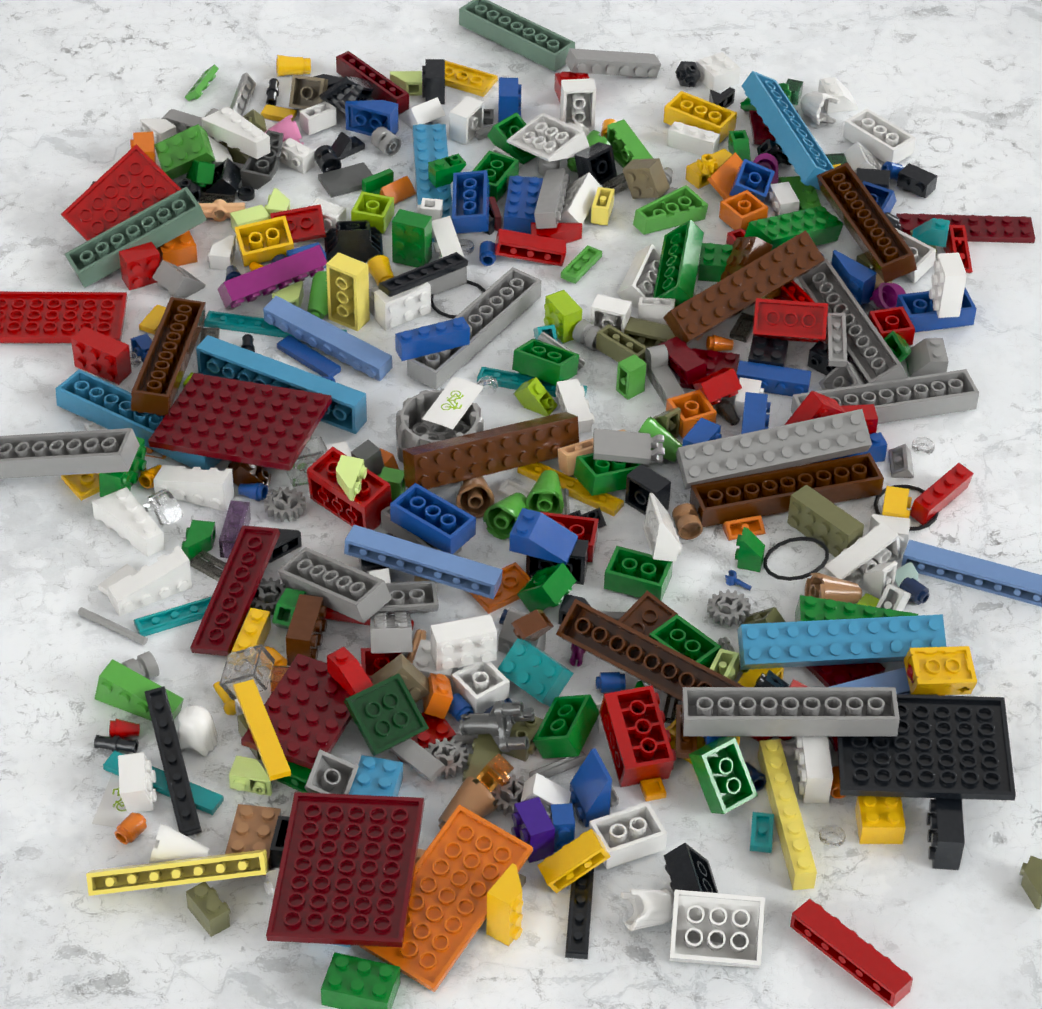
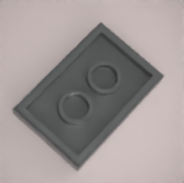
[318,162,373,198]

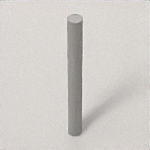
[78,607,148,645]

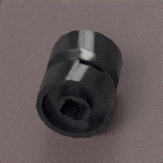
[314,145,342,173]

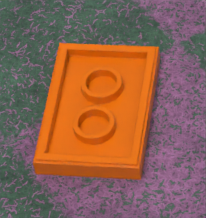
[707,152,742,200]
[469,562,531,614]

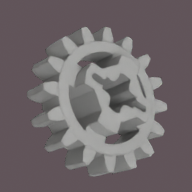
[264,487,306,522]
[707,589,751,627]
[425,738,469,779]
[491,774,527,816]

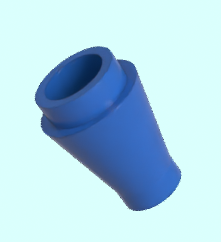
[238,483,268,502]

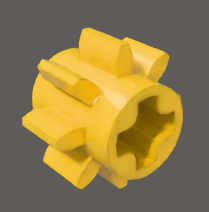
[697,154,718,175]

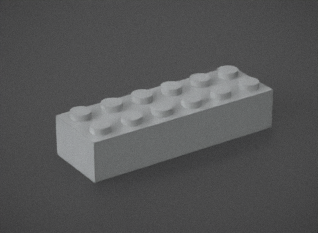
[278,547,392,623]

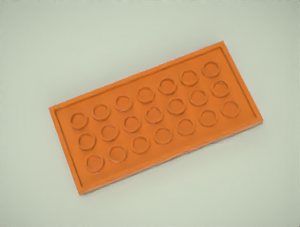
[360,804,533,992]

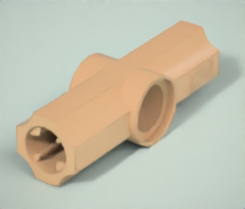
[199,199,245,222]

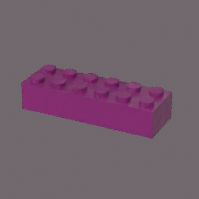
[217,245,327,309]

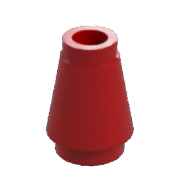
[109,719,140,738]

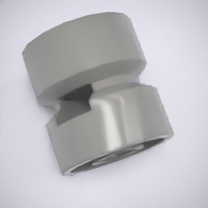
[371,127,401,156]
[572,319,601,351]
[122,651,159,680]

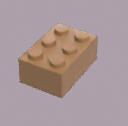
[225,804,281,876]

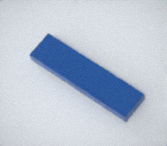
[277,335,341,377]

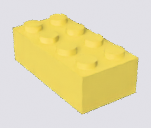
[326,252,370,331]

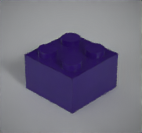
[511,797,555,863]

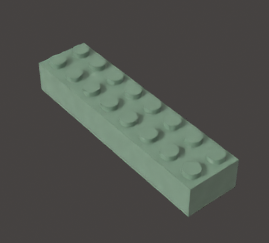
[459,0,575,72]
[65,187,207,288]

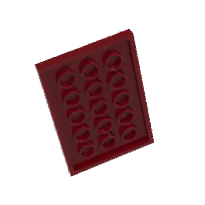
[241,654,373,769]

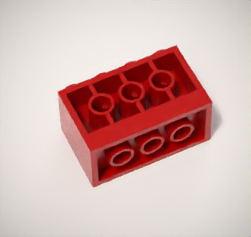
[753,298,828,343]
[307,447,392,530]
[599,685,676,787]

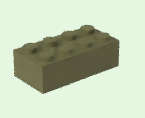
[787,485,864,557]

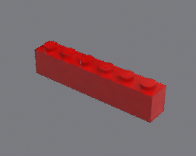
[790,899,913,1007]

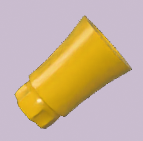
[276,54,311,77]
[367,255,394,286]

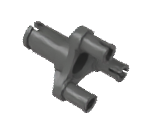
[460,701,535,752]

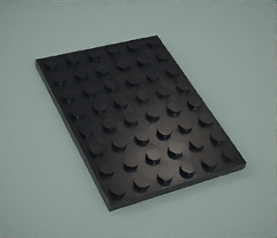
[837,694,1016,801]

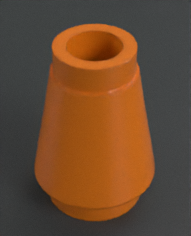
[706,335,734,351]

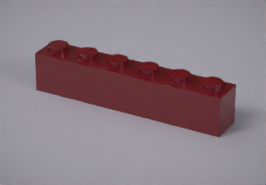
[336,51,409,115]

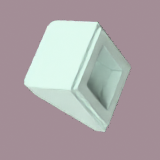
[895,562,919,587]

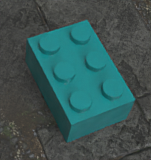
[498,638,574,707]

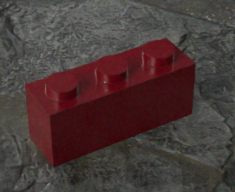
[659,336,707,386]

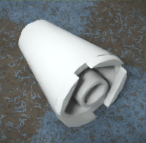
[149,824,212,863]

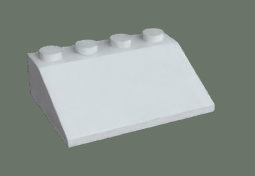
[507,113,590,162]
[669,890,765,969]

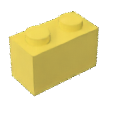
[591,187,615,226]

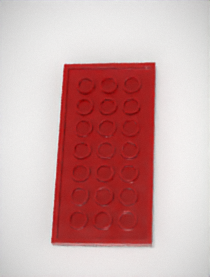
[0,291,128,344]

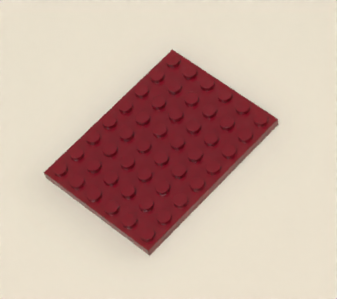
[148,373,332,471]
[266,792,425,948]

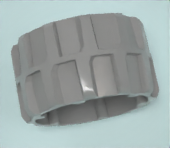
[396,388,484,462]

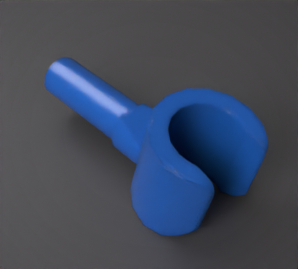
[725,570,752,591]

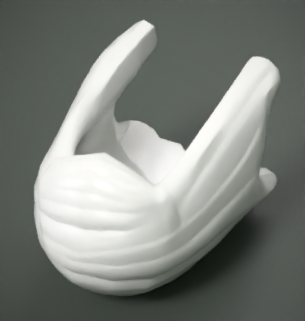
[801,91,841,125]
[178,705,218,756]
[621,888,674,931]

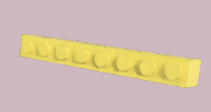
[757,739,817,890]
[86,849,269,896]

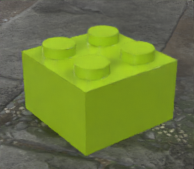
[351,192,394,234]
[544,290,583,343]

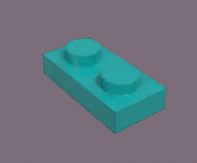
[750,812,774,853]

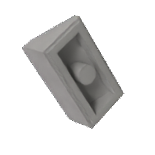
[889,444,914,478]

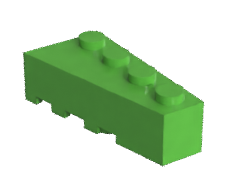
[607,119,653,168]
[633,185,708,235]
[95,659,184,721]

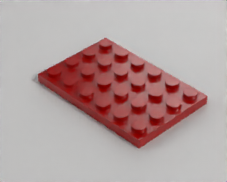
[61,144,181,241]

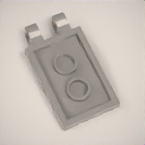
[593,428,665,465]

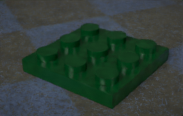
[344,673,429,757]

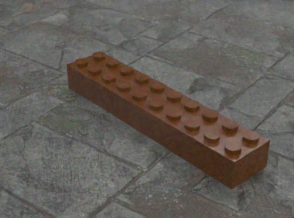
[817,162,917,283]
[663,230,825,344]
[131,297,206,416]
[403,412,579,489]
[689,453,884,527]
[556,599,744,702]

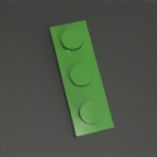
[185,64,219,101]
[561,245,602,284]

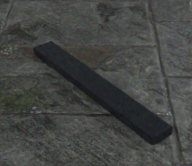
[145,686,202,836]

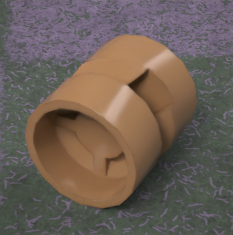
[672,503,703,540]

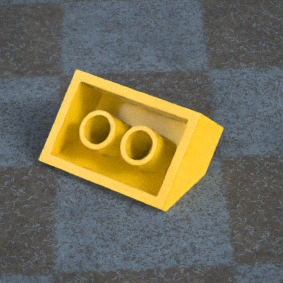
[486,863,523,946]

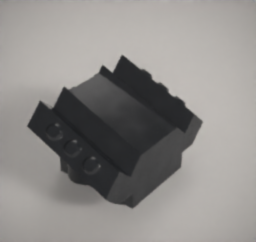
[319,76,374,113]
[324,220,383,263]

